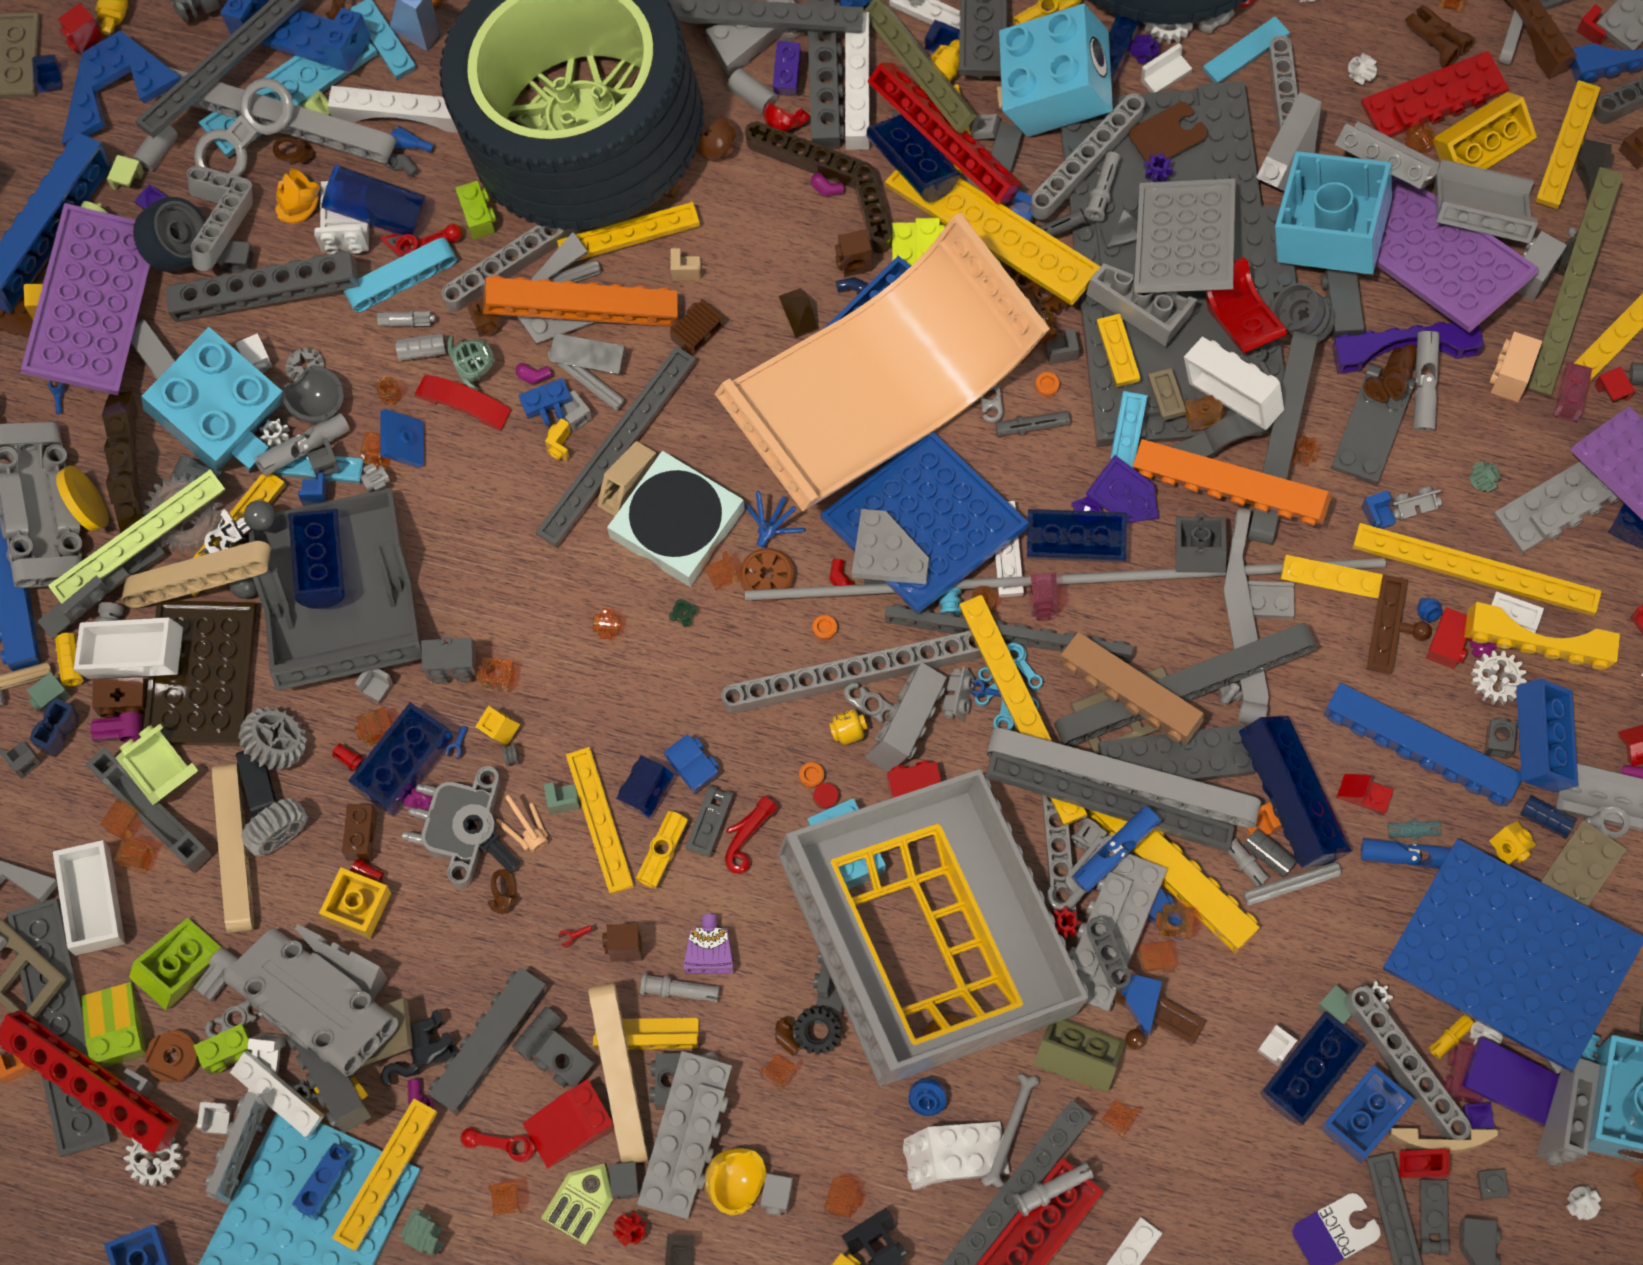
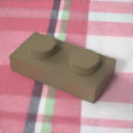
[1147,368,1186,421]

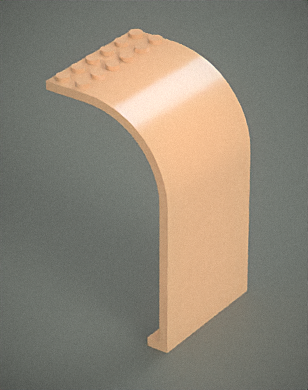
[715,212,1050,511]

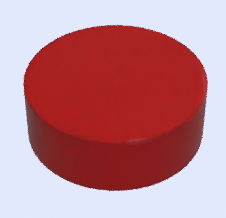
[813,783,839,809]

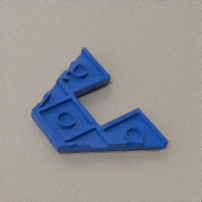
[62,30,182,146]

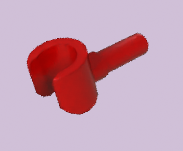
[558,925,593,948]

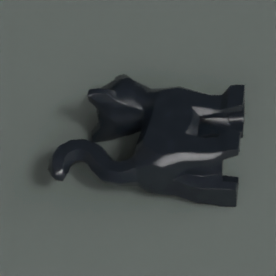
[381,1009,458,1086]

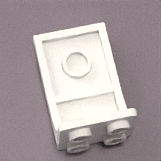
[314,179,369,255]
[903,1122,1010,1190]

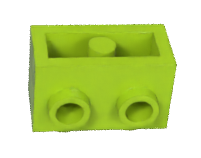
[455,180,496,240]
[193,1024,252,1075]

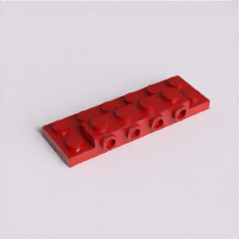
[1361,51,1509,137]

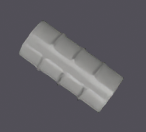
[396,333,447,361]

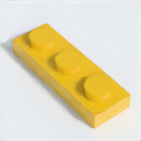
[1096,314,1140,387]

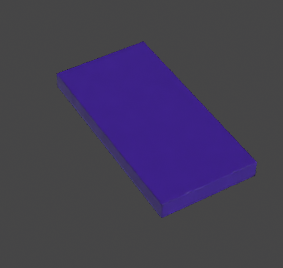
[1462,1037,1559,1127]

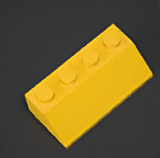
[1432,92,1537,169]

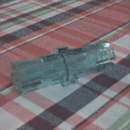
[1387,820,1441,840]

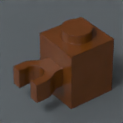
[1619,126,1643,170]
[466,297,502,337]

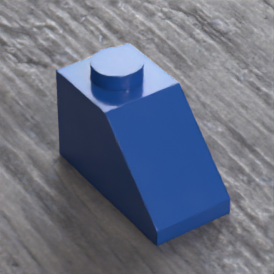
[1121,974,1162,1036]

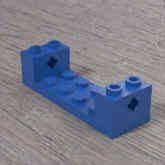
[220,0,371,72]

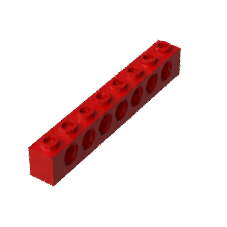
[867,62,1023,204]
[0,1010,181,1154]

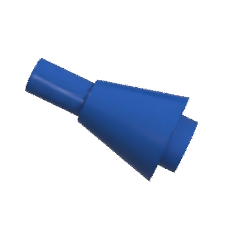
[391,126,434,152]

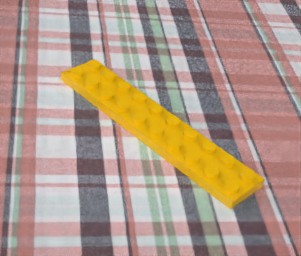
[885,149,1101,306]

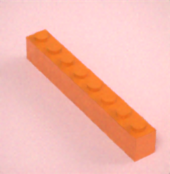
[483,275,677,327]
[1132,439,1332,526]

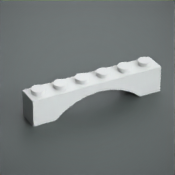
[845,12,869,150]
[328,86,458,133]

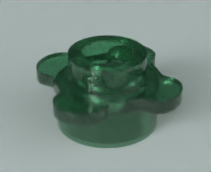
[669,599,698,627]

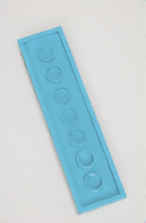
[199,41,378,159]

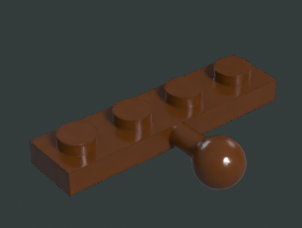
[1366,575,1431,674]
[1114,977,1205,1050]

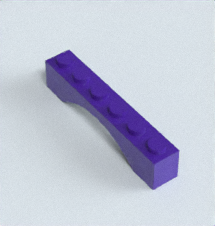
[1332,322,1484,374]

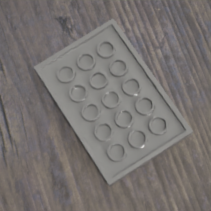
[1134,178,1236,293]

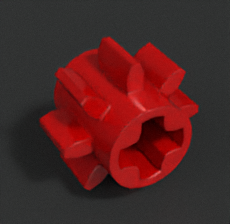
[1051,906,1081,939]
[612,1212,647,1246]

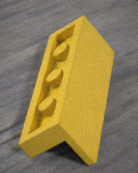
[593,1018,699,1051]

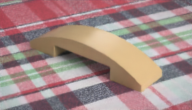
[1387,1128,1498,1154]

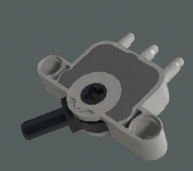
[402,766,520,889]

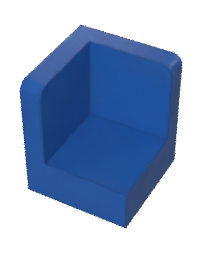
[1012,190,1040,223]
[298,472,328,506]
[1362,490,1396,529]

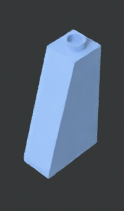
[390,0,441,52]

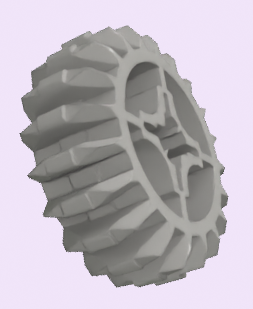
[238,706,307,771]
[241,798,308,856]

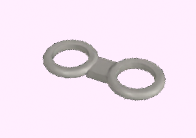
[194,78,294,177]

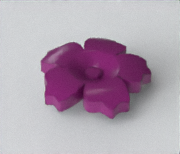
[1469,639,1499,658]
[403,788,433,817]

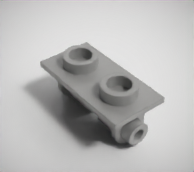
[1389,486,1442,520]
[942,667,974,722]

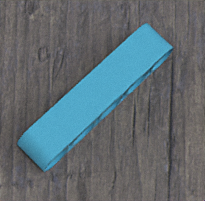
[343,238,457,312]

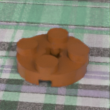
[145,1030,199,1083]

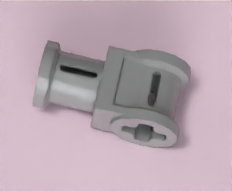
[1070,817,1107,851]

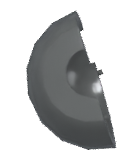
[281,365,344,424]

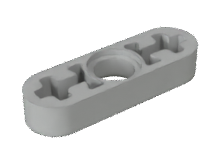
[1498,9,1523,65]

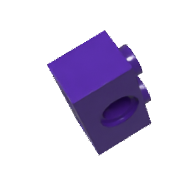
[773,41,802,96]

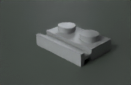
[1247,581,1294,619]

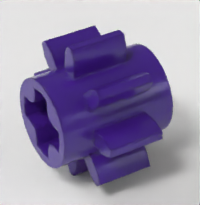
[1130,34,1159,63]
[1143,153,1173,182]

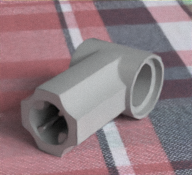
[193,947,239,1002]

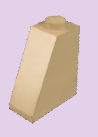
[597,441,656,516]

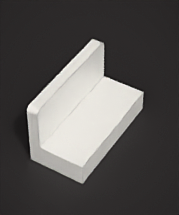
[1140,43,1192,93]

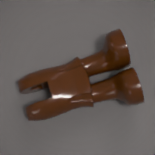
[1405,5,1475,67]
[1363,344,1417,402]

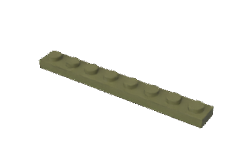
[864,0,977,133]

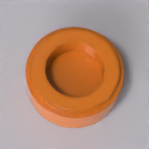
[1035,372,1059,397]
[812,615,837,641]
[799,762,824,789]

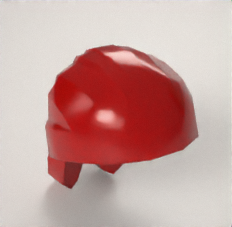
[763,102,810,132]

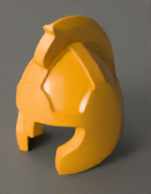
[275,168,320,223]

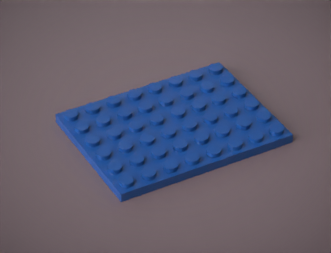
[1383,839,1643,1073]

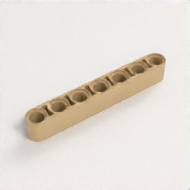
[122,541,271,608]
[212,763,255,934]
[588,983,649,1164]

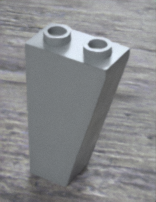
[1537,1058,1600,1166]

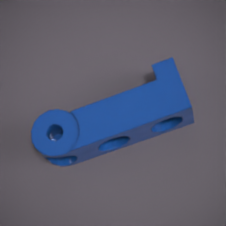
[292,1143,353,1221]

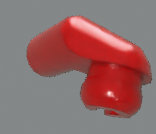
[829,558,854,586]

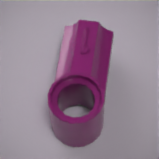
[90,712,142,743]

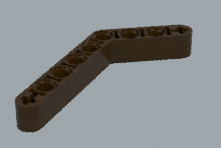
[745,122,891,253]

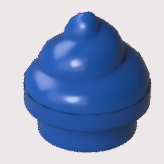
[1417,597,1442,622]

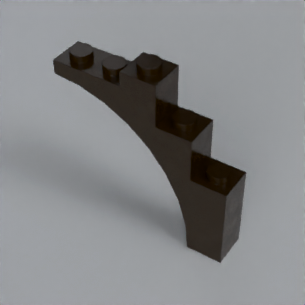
[102,391,144,534]

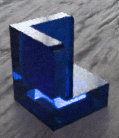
[925,19,960,53]
[32,54,62,93]

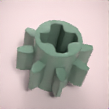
[1469,460,1501,492]

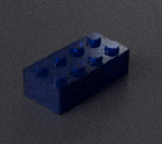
[348,702,453,817]

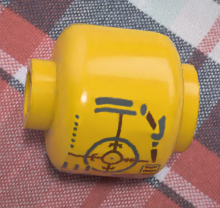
[829,709,868,745]

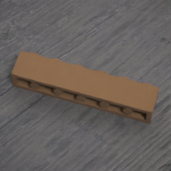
[1061,632,1204,745]

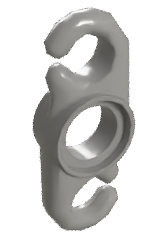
[979,384,1003,423]
[844,682,893,724]
[205,1000,263,1038]

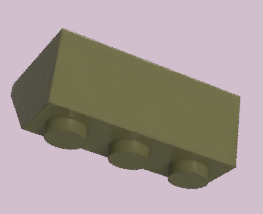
[1034,1019,1126,1093]

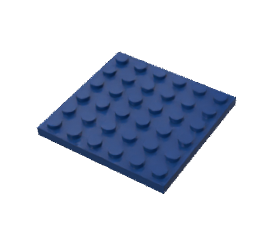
[820,432,1029,614]

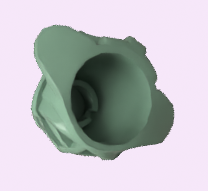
[448,335,496,391]

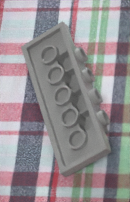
[1493,461,1620,554]
[1069,853,1167,1013]
[637,1051,732,1219]

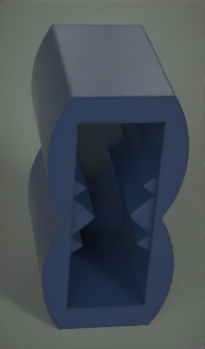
[30,698,79,757]

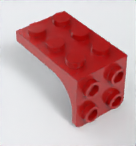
[1205,257,1287,353]

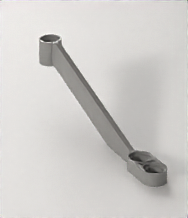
[1223,507,1269,727]

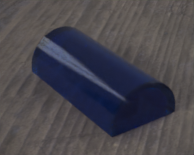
[866,114,961,202]
[321,164,426,236]
[288,508,345,609]
[1026,509,1127,562]
[1260,1011,1366,1126]

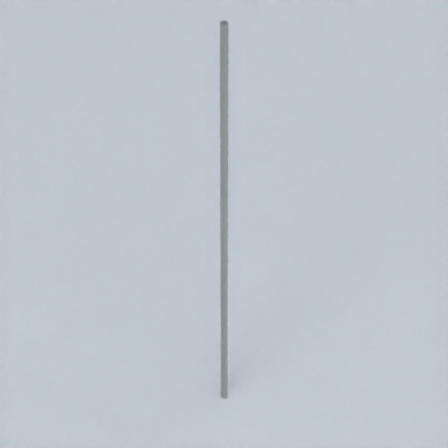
[745,558,1386,600]

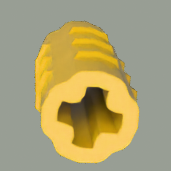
[55,633,84,687]

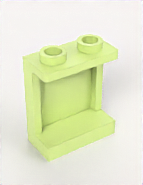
[115,724,198,805]

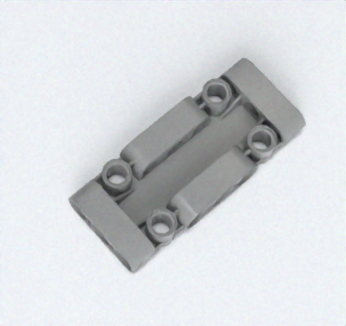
[0,422,83,588]
[224,928,398,1076]

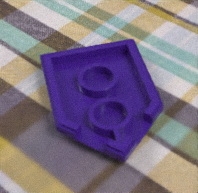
[1085,455,1159,523]

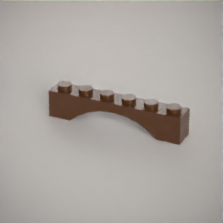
[1507,0,1577,79]

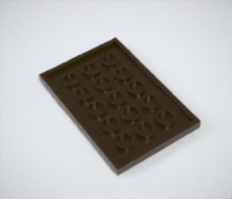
[143,600,257,746]

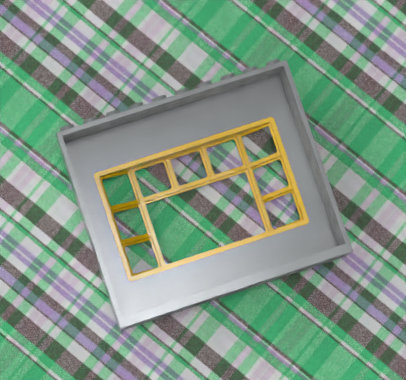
[777,769,1088,1087]

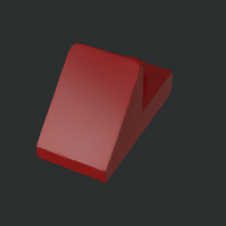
[1336,774,1394,815]
[1399,1148,1450,1180]

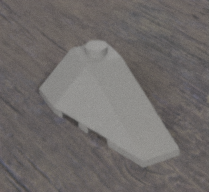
[1256,92,1322,191]
[295,924,388,1001]

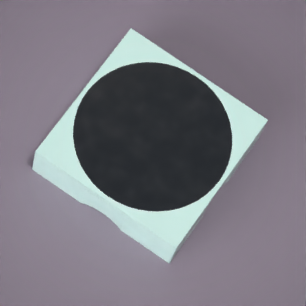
[607,451,745,587]

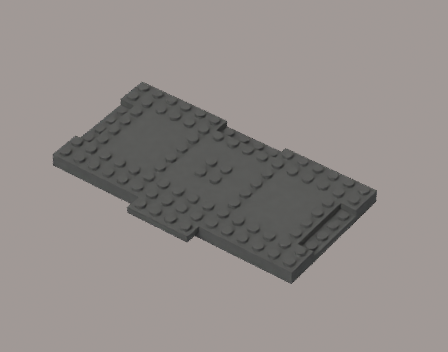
[1060,81,1296,447]

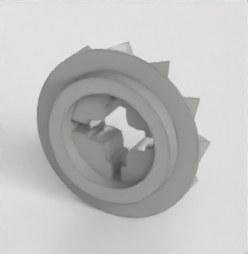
[285,347,324,381]

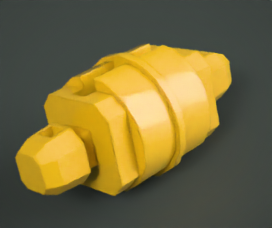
[95,0,128,35]
[921,39,959,92]

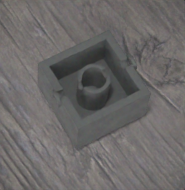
[1175,513,1227,572]
[421,636,478,684]

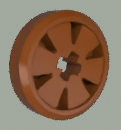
[740,548,794,602]

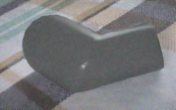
[384,154,419,178]

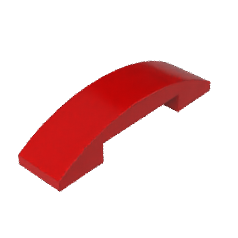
[414,375,511,431]

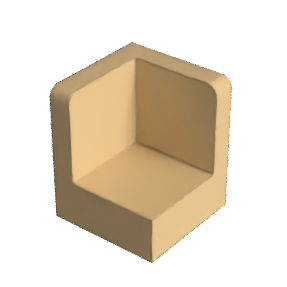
[670,248,701,280]

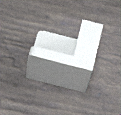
[1257,1025,1297,1067]
[197,1102,232,1135]

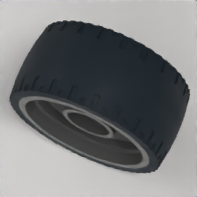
[133,197,206,272]

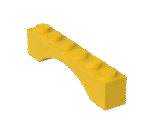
[1464,602,1620,670]

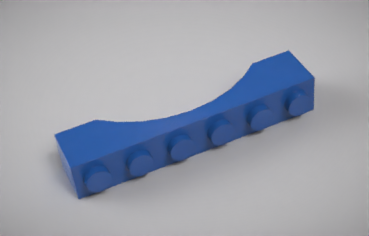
[1570,43,1643,84]

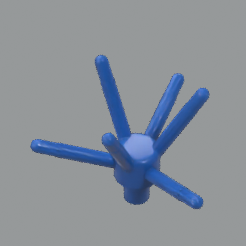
[745,491,805,548]

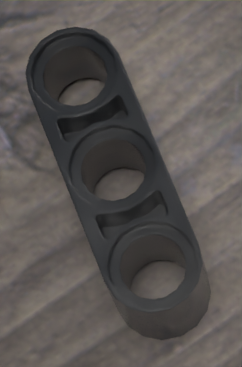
[236,751,277,818]

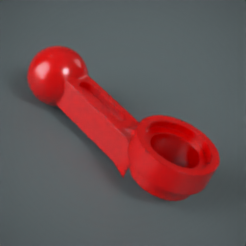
[395,223,463,257]
[460,1127,535,1162]

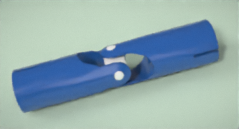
[1072,805,1161,893]
[1360,838,1452,869]

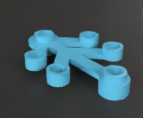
[974,643,1043,731]

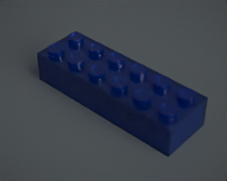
[1238,716,1352,868]

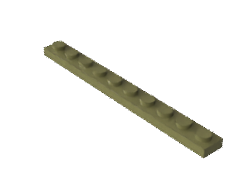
[1527,167,1623,397]

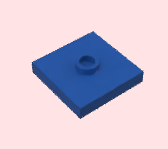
[380,409,424,468]

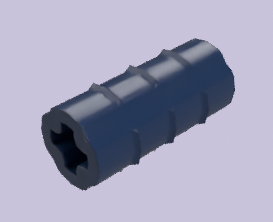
[1520,795,1577,839]

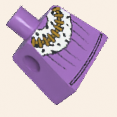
[684,914,734,974]

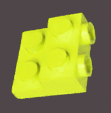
[892,218,944,266]

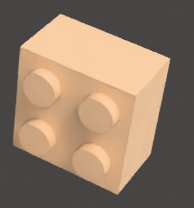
[1489,332,1542,402]

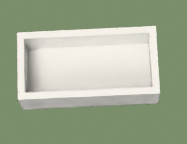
[1184,337,1284,430]
[74,618,183,679]
[53,840,125,956]

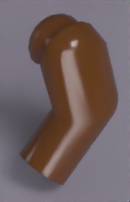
[775,1017,801,1056]

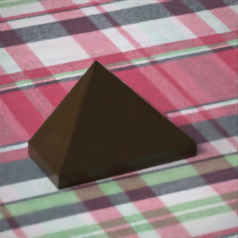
[779,288,818,338]

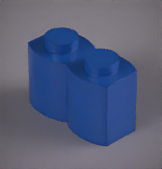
[664,734,719,794]

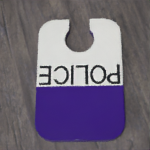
[1292,1193,1380,1265]

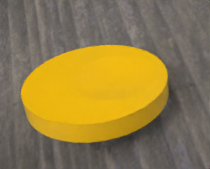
[56,466,109,532]

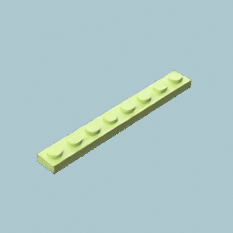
[48,470,225,604]

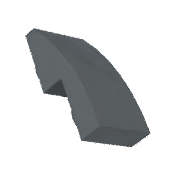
[991,121,1022,172]

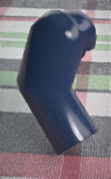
[835,277,868,295]

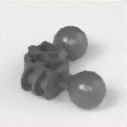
[198,500,275,599]

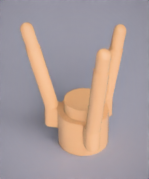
[496,795,548,853]

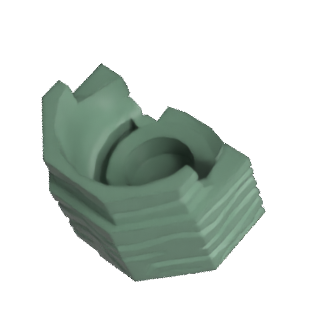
[400,1208,444,1257]

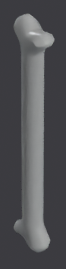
[981,1074,1039,1188]

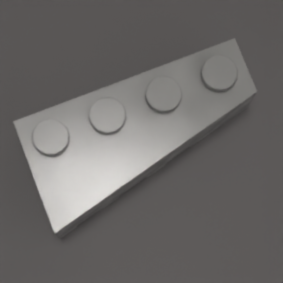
[706,0,795,80]
[864,662,947,772]

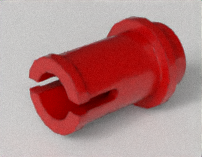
[331,743,365,772]
[350,859,385,883]

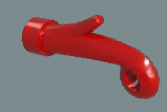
[725,795,779,874]

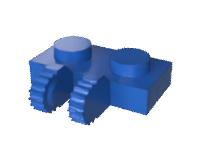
[518,378,572,426]

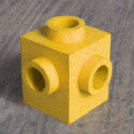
[1489,821,1536,865]

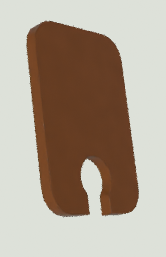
[1129,102,1207,162]

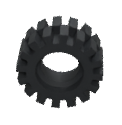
[794,1005,842,1055]

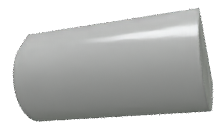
[727,68,778,115]
[132,125,178,172]

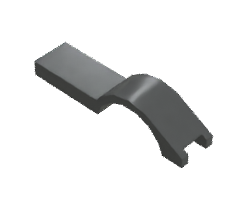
[1172,413,1271,458]

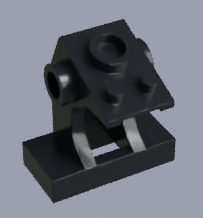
[841,1207,907,1265]

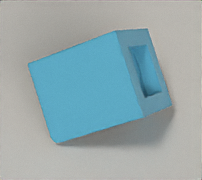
[232,432,269,473]

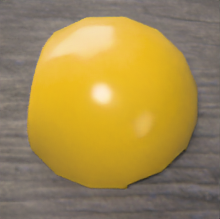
[705,1148,766,1215]

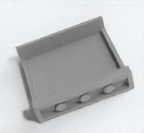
[1335,121,1440,189]
[1434,159,1538,244]

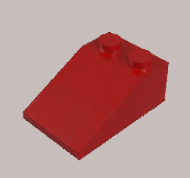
[522,1079,615,1169]

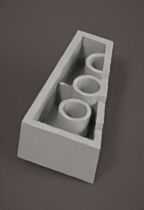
[1086,263,1197,347]

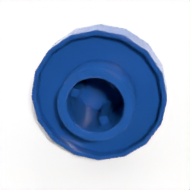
[908,1078,947,1116]

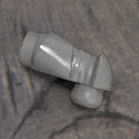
[1196,9,1234,33]

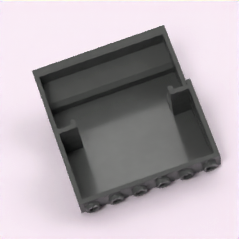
[249,488,423,691]

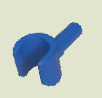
[48,381,66,415]
[971,680,1001,698]
[446,726,467,759]

